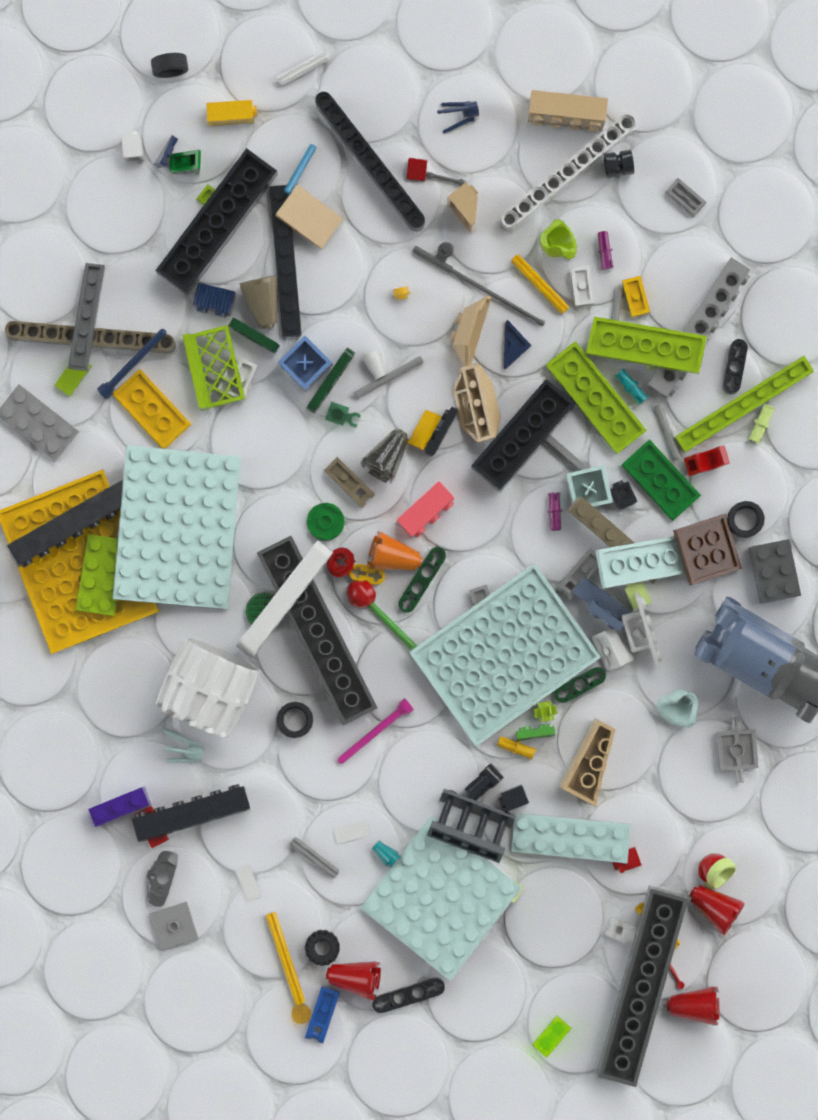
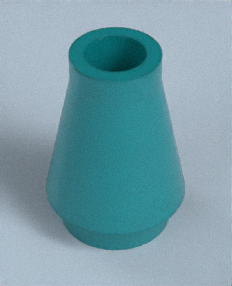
[372,840,401,868]

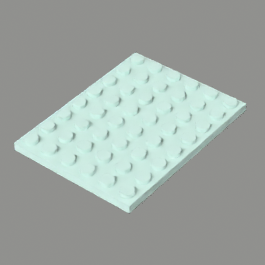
[112,445,241,609]
[409,563,601,746]

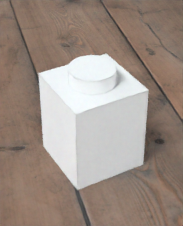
[121,131,144,162]

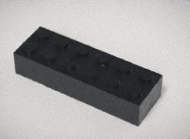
[471,379,575,493]

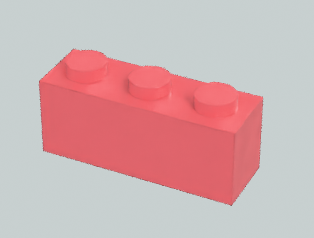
[397,481,455,538]

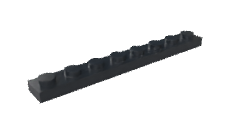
[269,185,302,338]

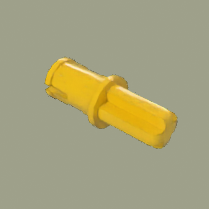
[497,736,536,760]

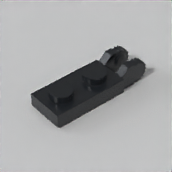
[425,406,458,456]

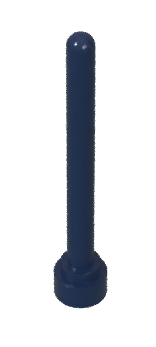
[97,329,167,399]

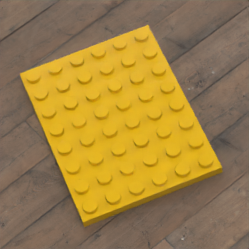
[0,469,159,654]

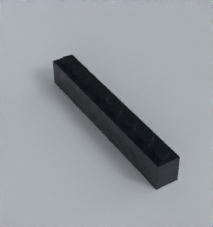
[6,480,123,568]

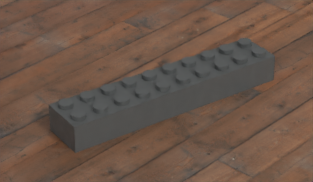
[257,536,378,725]
[597,885,688,1087]

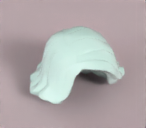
[656,689,699,728]

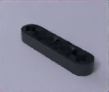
[372,977,445,1013]

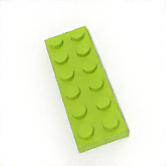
[586,316,707,375]
[545,341,647,455]

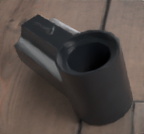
[465,763,504,801]

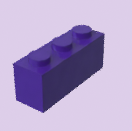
[88,786,152,827]

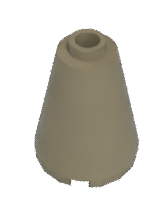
[239,275,277,329]

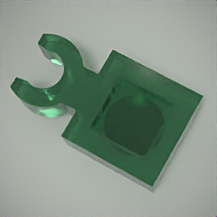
[325,402,361,428]

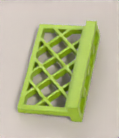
[182,325,246,411]

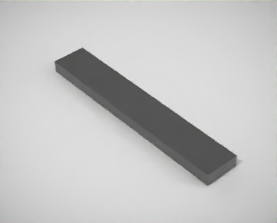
[68,263,105,371]

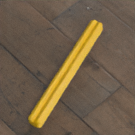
[266,912,305,1005]

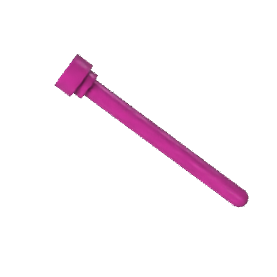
[338,698,414,764]

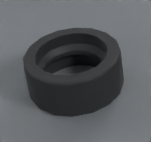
[151,53,189,78]
[727,501,765,538]
[276,701,314,738]

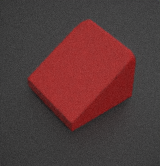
[406,158,428,182]

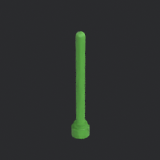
[368,603,417,650]

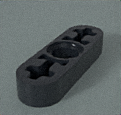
[722,339,748,394]

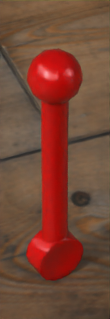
[669,964,685,989]

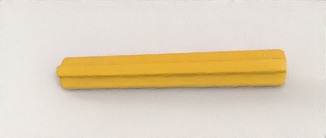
[511,254,569,314]

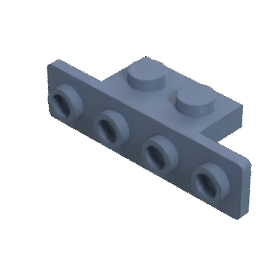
[573,577,633,631]

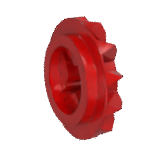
[327,547,356,578]

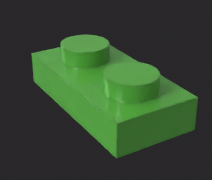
[516,724,555,741]

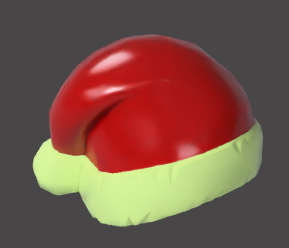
[698,853,737,890]

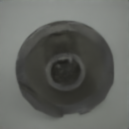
[360,429,409,483]

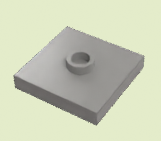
[150,901,198,951]

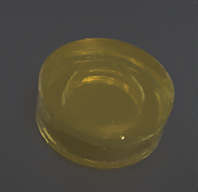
[292,1004,311,1024]

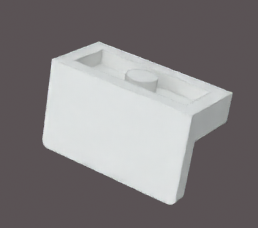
[592,628,634,672]

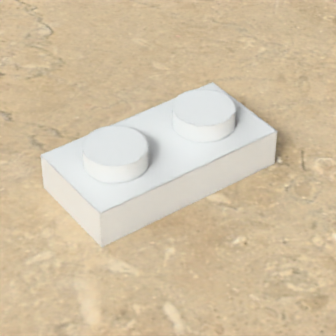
[570,266,595,307]

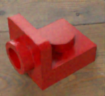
[612,847,642,874]

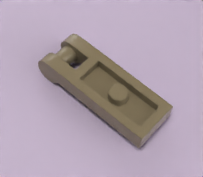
[324,457,376,508]

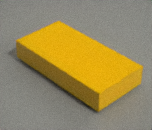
[408,409,441,451]

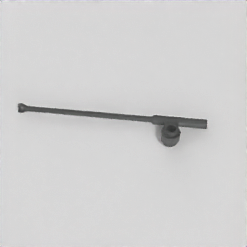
[412,242,545,326]

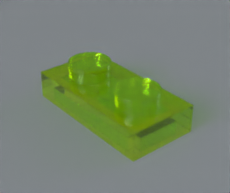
[532,1015,572,1058]

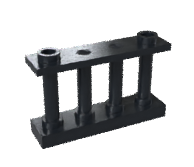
[426,789,516,863]

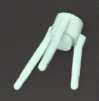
[163,729,204,763]

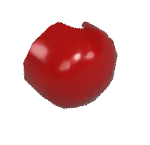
[346,580,376,609]

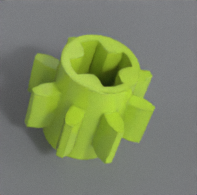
[533,701,558,722]

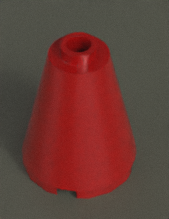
[689,885,745,935]
[326,961,381,1000]
[667,986,720,1026]

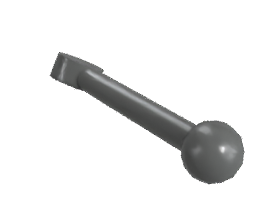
[426,172,465,186]

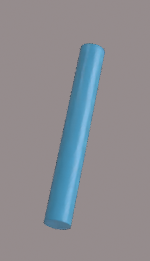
[283,144,317,195]

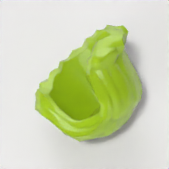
[539,219,578,259]

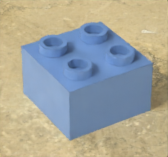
[278,336,333,392]

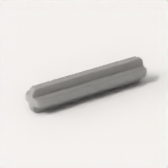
[543,435,584,472]
[290,837,339,878]

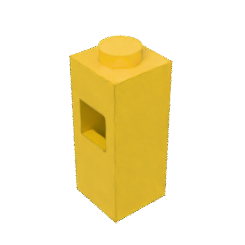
[206,100,257,126]

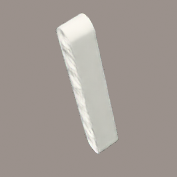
[236,541,333,658]

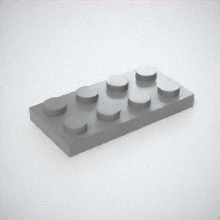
[0,384,80,461]

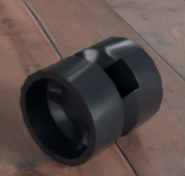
[604,150,634,178]

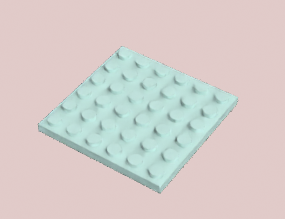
[361,816,522,981]

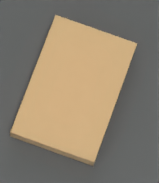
[275,184,343,250]

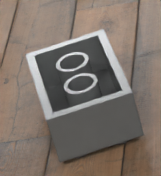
[749,539,801,604]

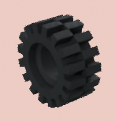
[305,930,340,966]

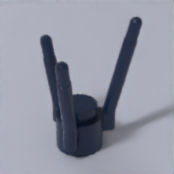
[437,101,479,134]

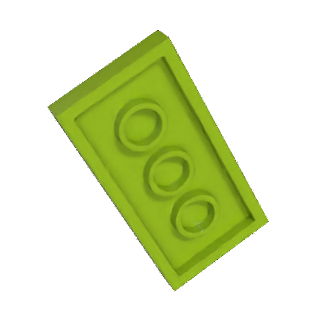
[76,534,118,616]

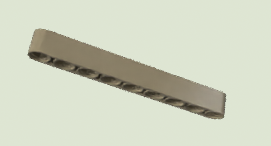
[5,321,176,354]

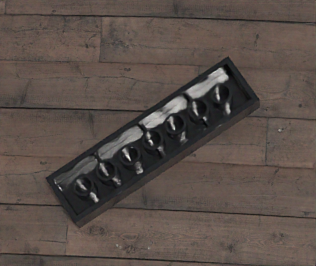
[155,148,278,296]

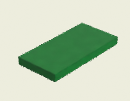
[621,439,701,521]

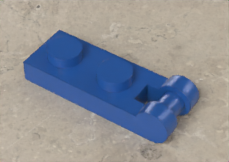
[305,986,340,1044]

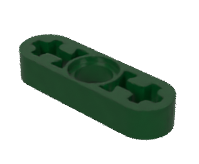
[228,318,280,354]
[555,667,606,703]

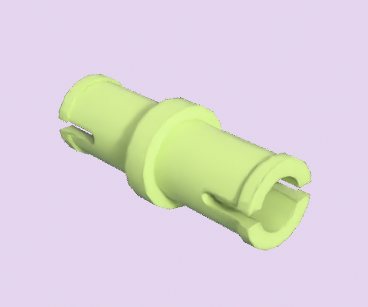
[749,404,775,444]

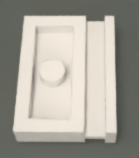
[218,356,259,401]

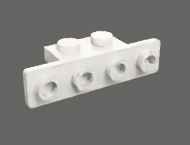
[622,592,662,669]

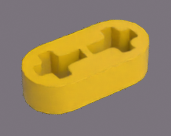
[349,564,385,585]

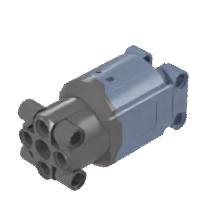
[694,596,818,723]

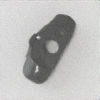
[146,851,178,907]

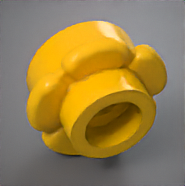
[392,286,411,300]

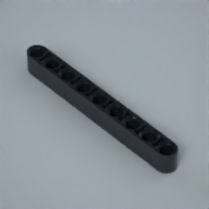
[315,91,425,232]

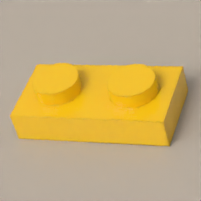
[622,275,650,318]

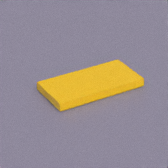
[113,369,192,449]

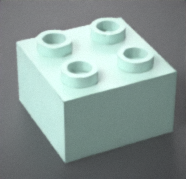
[565,465,613,507]

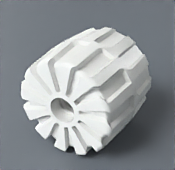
[156,638,259,738]

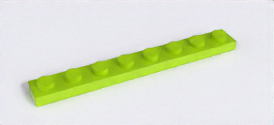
[675,356,814,453]

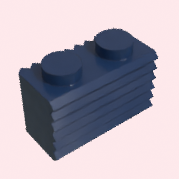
[193,283,236,318]

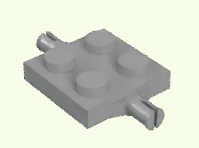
[716,717,759,783]

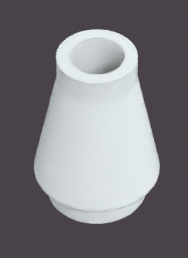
[363,350,385,379]

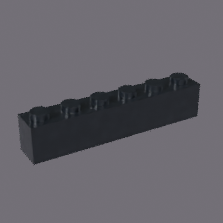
[132,784,250,843]

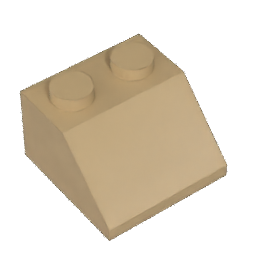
[447,182,478,233]

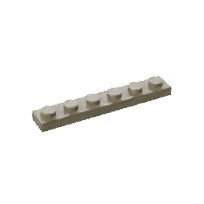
[567,496,657,584]

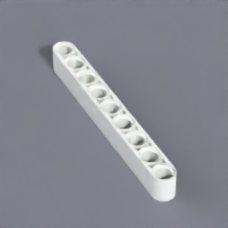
[501,114,636,231]

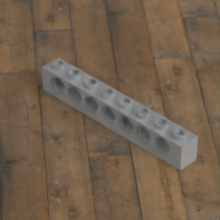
[646,257,750,399]

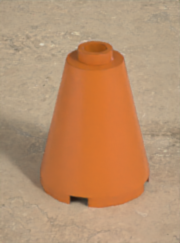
[367,531,422,571]

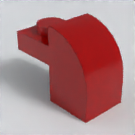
[684,445,730,476]

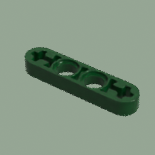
[306,347,356,414]
[398,547,446,613]

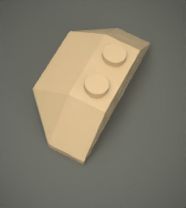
[450,296,491,367]
[453,363,501,443]

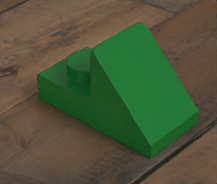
[169,150,201,175]

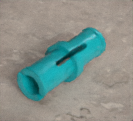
[615,368,648,405]

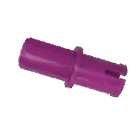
[597,231,614,270]
[547,492,563,531]

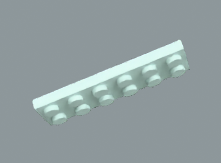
[595,536,685,588]
[511,813,631,863]

